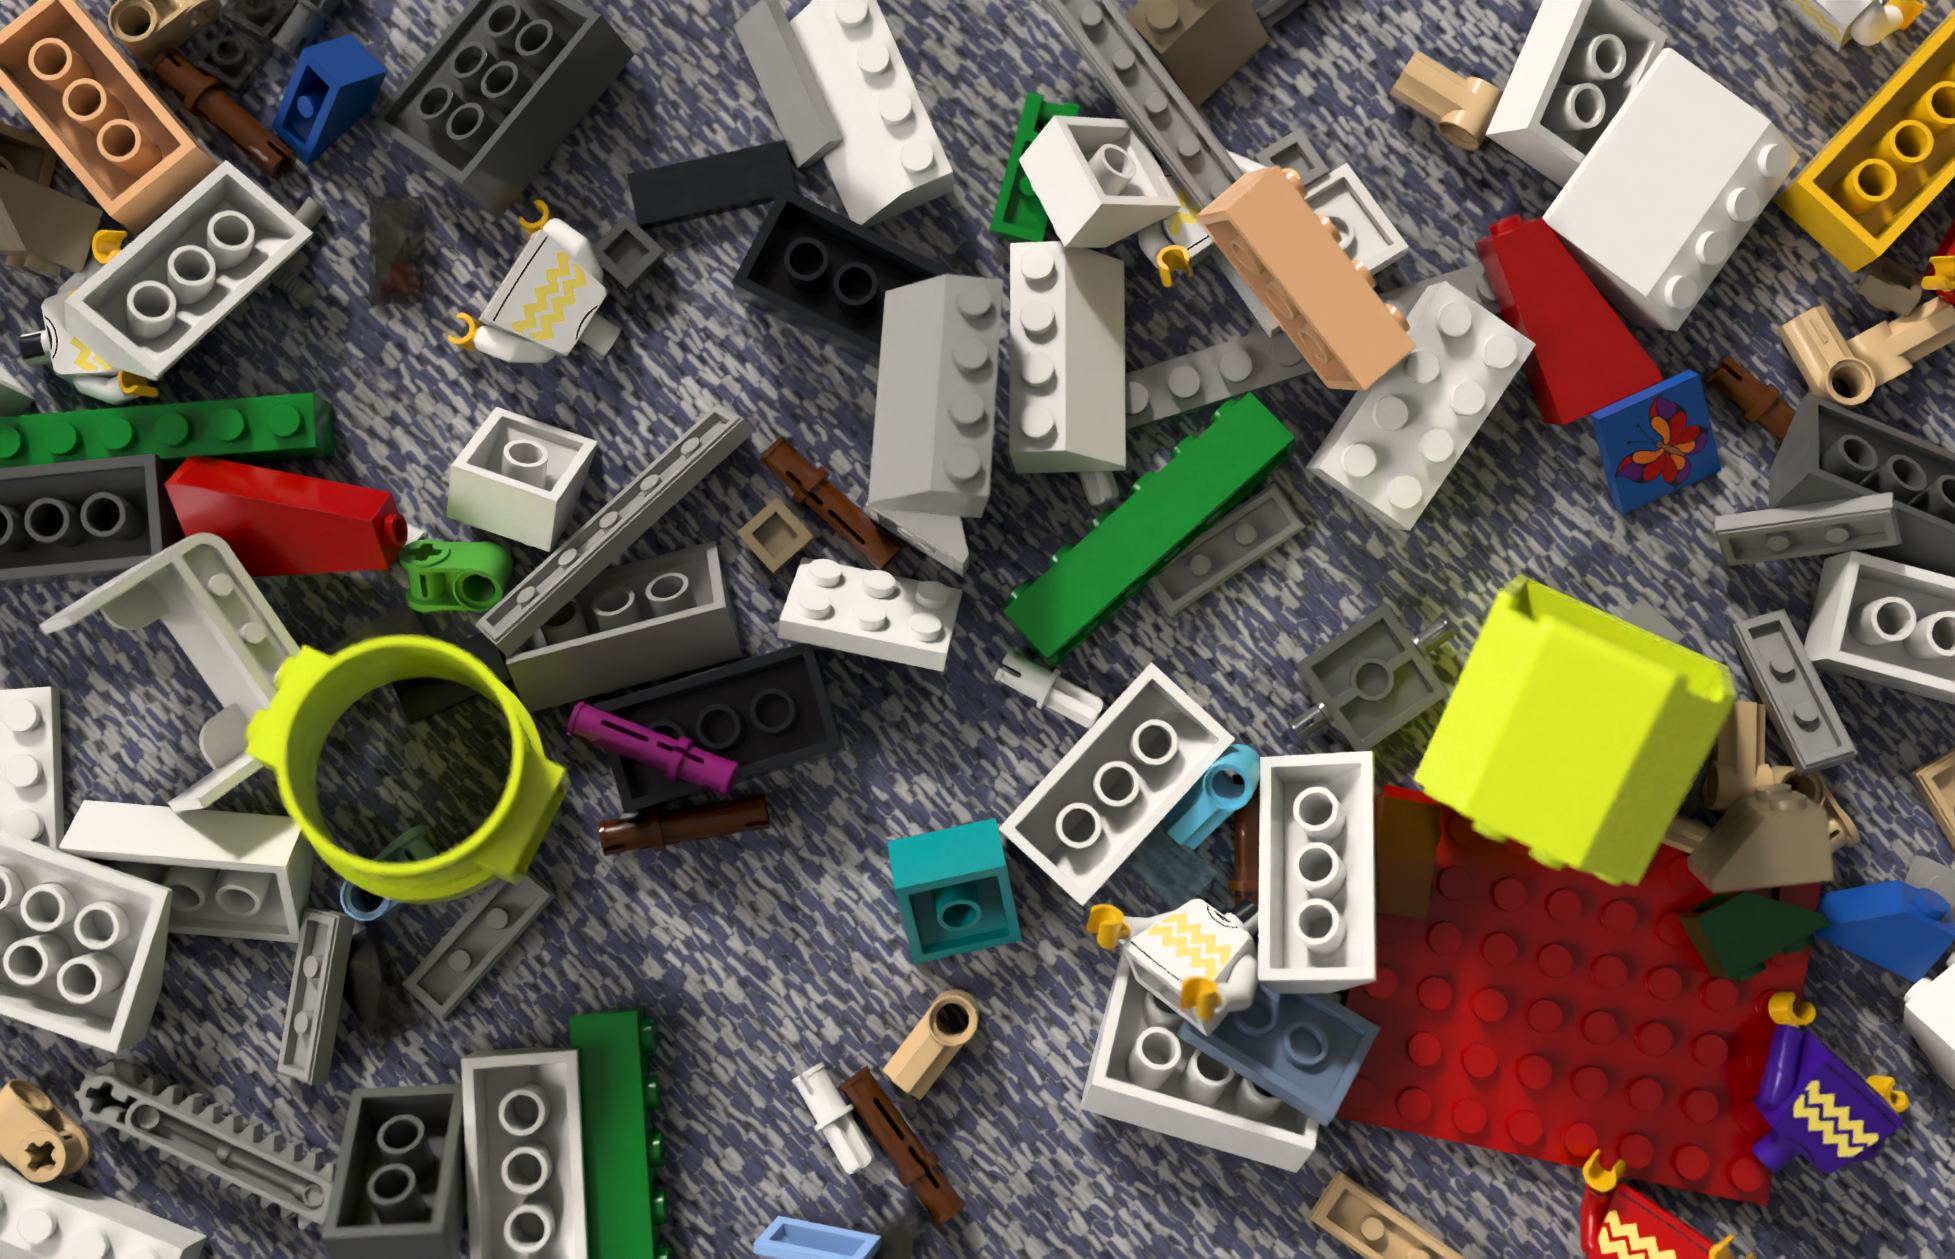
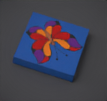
[1590,369,1721,514]

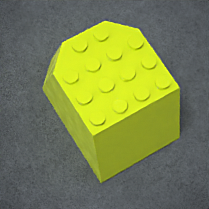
[1414,574,1737,885]

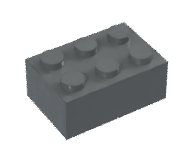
[321,1084,467,1259]

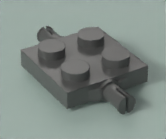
[1287,603,1455,752]

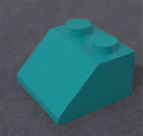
[887,818,1022,964]

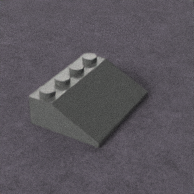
[370,0,635,220]

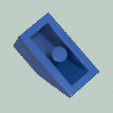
[271,34,388,164]
[1814,880,1955,983]

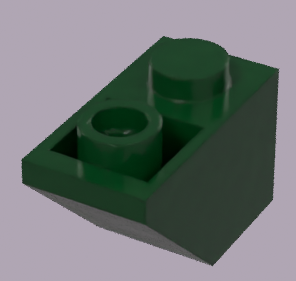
[1677,890,1829,982]

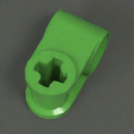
[399,539,513,612]

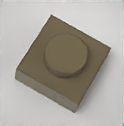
[1857,255,1925,317]
[736,497,815,576]

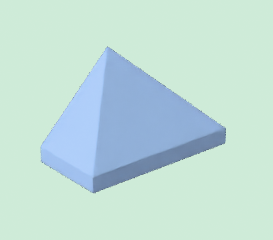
[753,1216,881,1259]

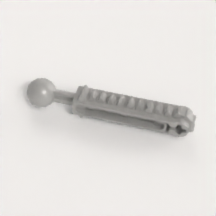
[75,1059,338,1230]

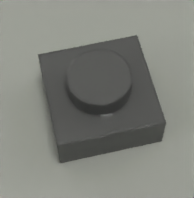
[592,214,667,294]

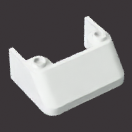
[39,533,300,812]

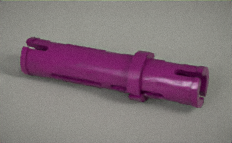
[566,701,739,797]

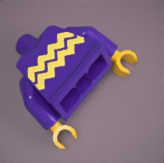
[1751,992,1909,1174]

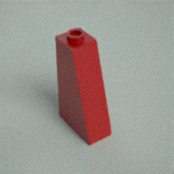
[1474,213,1663,426]
[164,455,408,577]

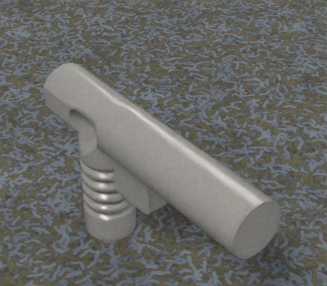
[255,197,327,307]

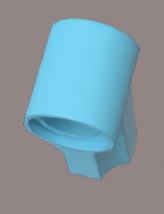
[1162,744,1260,850]

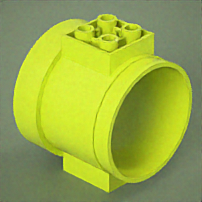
[245,636,571,904]

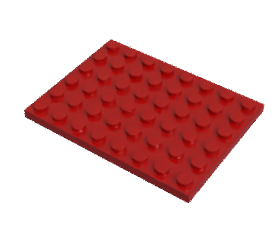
[1334,785,1822,1206]

